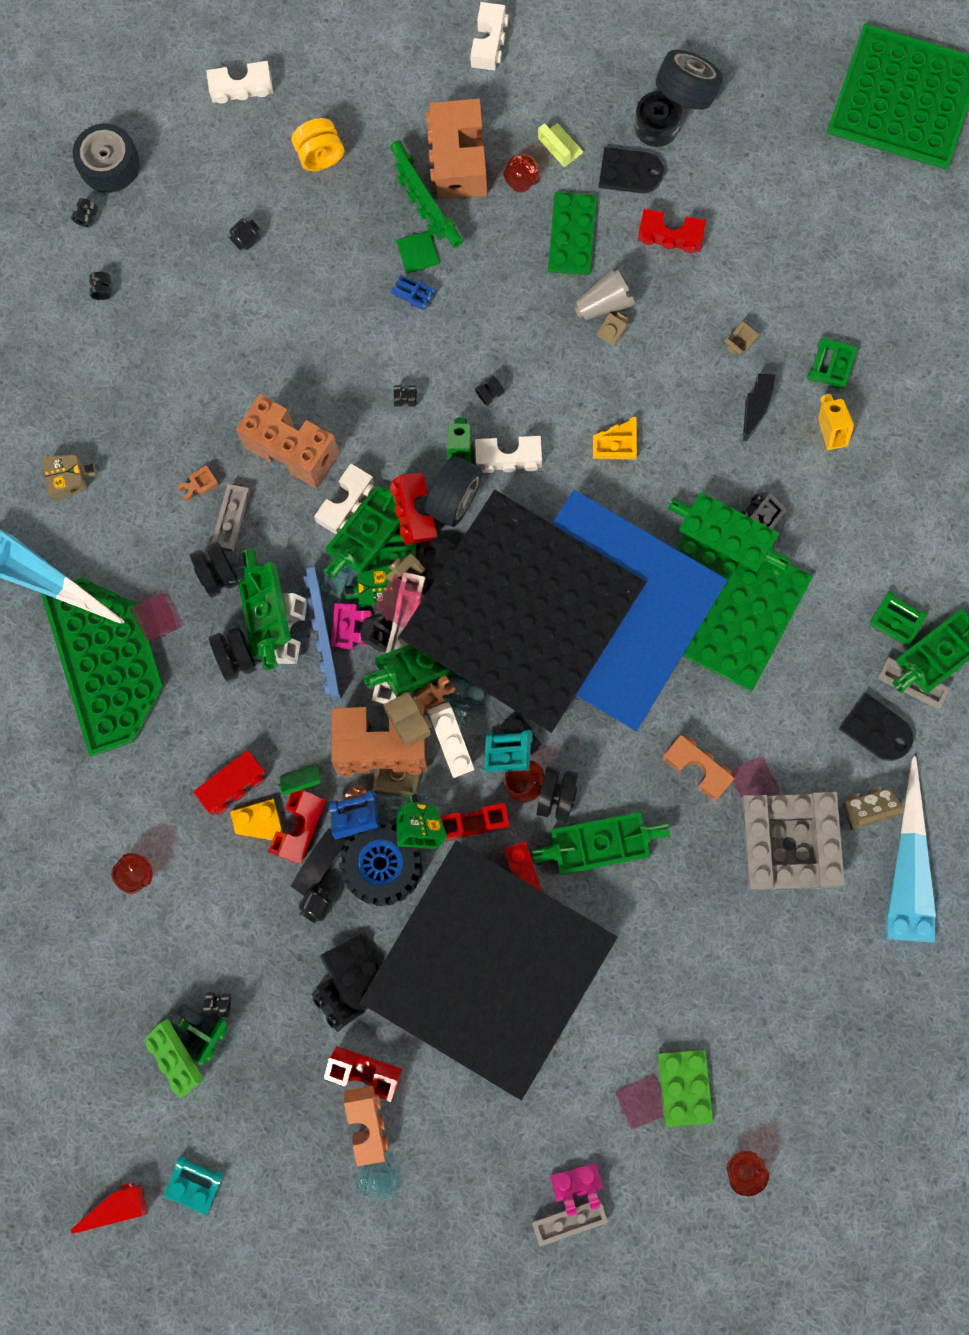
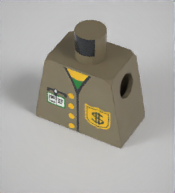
[42,455,97,502]

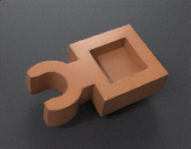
[177,465,219,501]
[412,675,455,713]

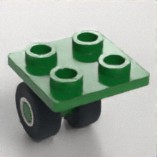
[171,1004,228,1065]

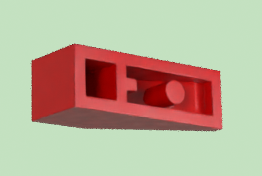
[71,1182,147,1234]

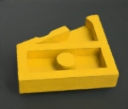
[593,417,637,460]
[230,799,283,840]

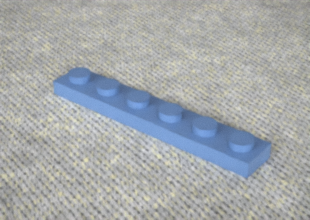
[304,567,341,700]

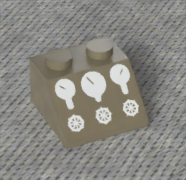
[842,786,904,830]

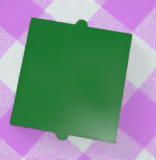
[396,231,439,274]
[278,764,322,796]

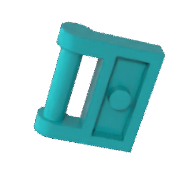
[484,730,533,773]
[163,1155,224,1215]

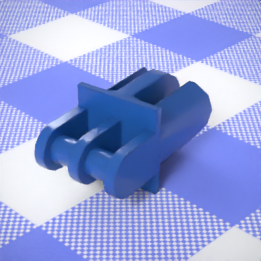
[391,274,435,310]

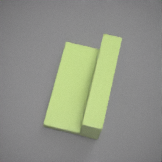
[538,123,583,167]

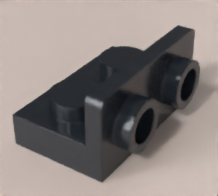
[741,492,787,529]
[312,979,366,1032]

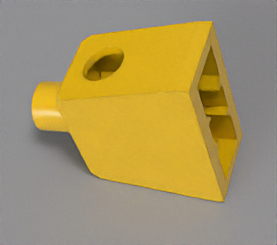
[818,394,854,450]

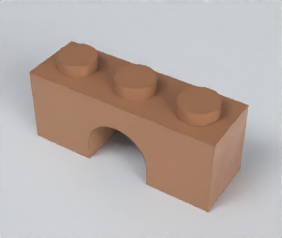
[662,735,735,802]
[344,1086,389,1166]

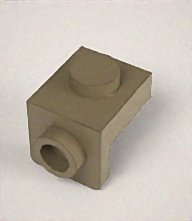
[597,311,632,346]
[724,321,760,356]
[385,554,425,582]

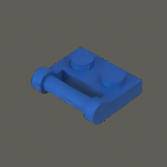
[329,790,379,840]

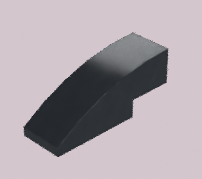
[743,373,775,442]
[291,828,346,896]

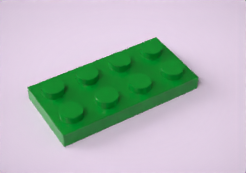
[548,192,596,275]

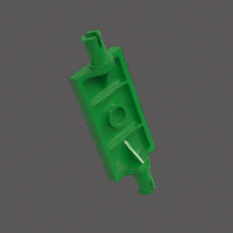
[390,140,464,248]
[324,474,405,579]
[668,492,791,573]
[239,549,291,670]
[892,609,969,695]
[364,645,455,698]
[532,812,670,876]

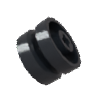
[634,91,682,147]
[189,541,239,598]
[209,625,257,682]
[536,766,578,822]

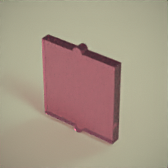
[372,575,425,628]
[130,594,181,642]
[731,757,780,798]
[616,1076,664,1130]

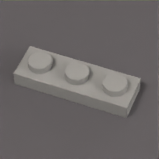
[211,484,250,552]
[877,657,950,710]
[532,1198,608,1247]

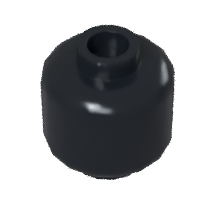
[229,218,260,250]
[299,888,333,923]

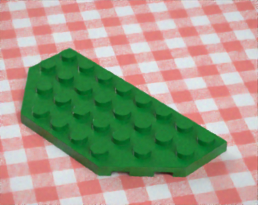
[41,577,164,757]

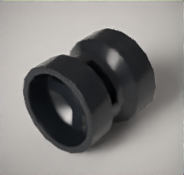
[71,198,98,228]
[89,272,111,300]
[475,376,505,406]
[394,385,417,407]
[203,992,231,1018]

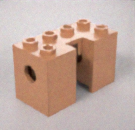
[426,99,487,200]
[236,394,340,489]
[331,705,427,777]

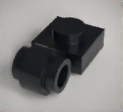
[500,712,541,755]

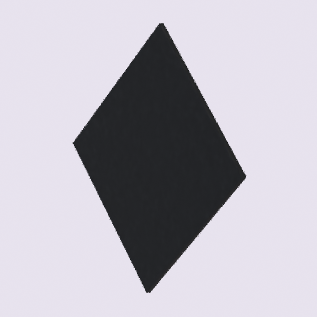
[398,489,647,734]
[359,840,618,1101]

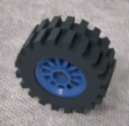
[339,822,423,906]

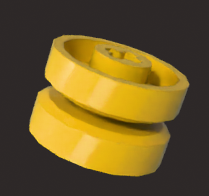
[291,118,345,172]

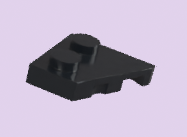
[360,610,395,652]

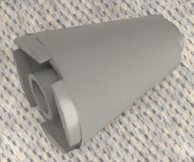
[574,266,636,320]

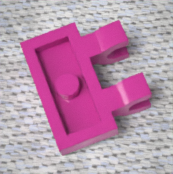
[331,603,373,650]
[550,1163,603,1217]

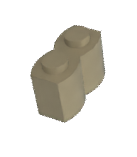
[384,692,432,748]

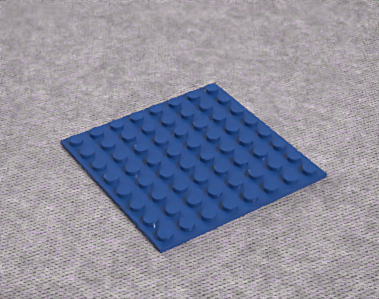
[552,490,727,732]

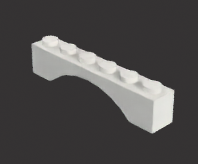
[372,572,427,708]

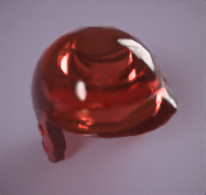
[503,153,540,193]
[504,760,544,803]
[111,853,153,894]
[727,1151,770,1197]

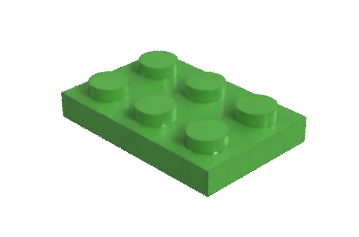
[144,1019,204,1099]
[657,1050,713,1127]

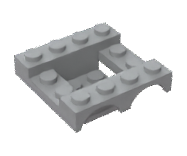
[741,792,845,891]

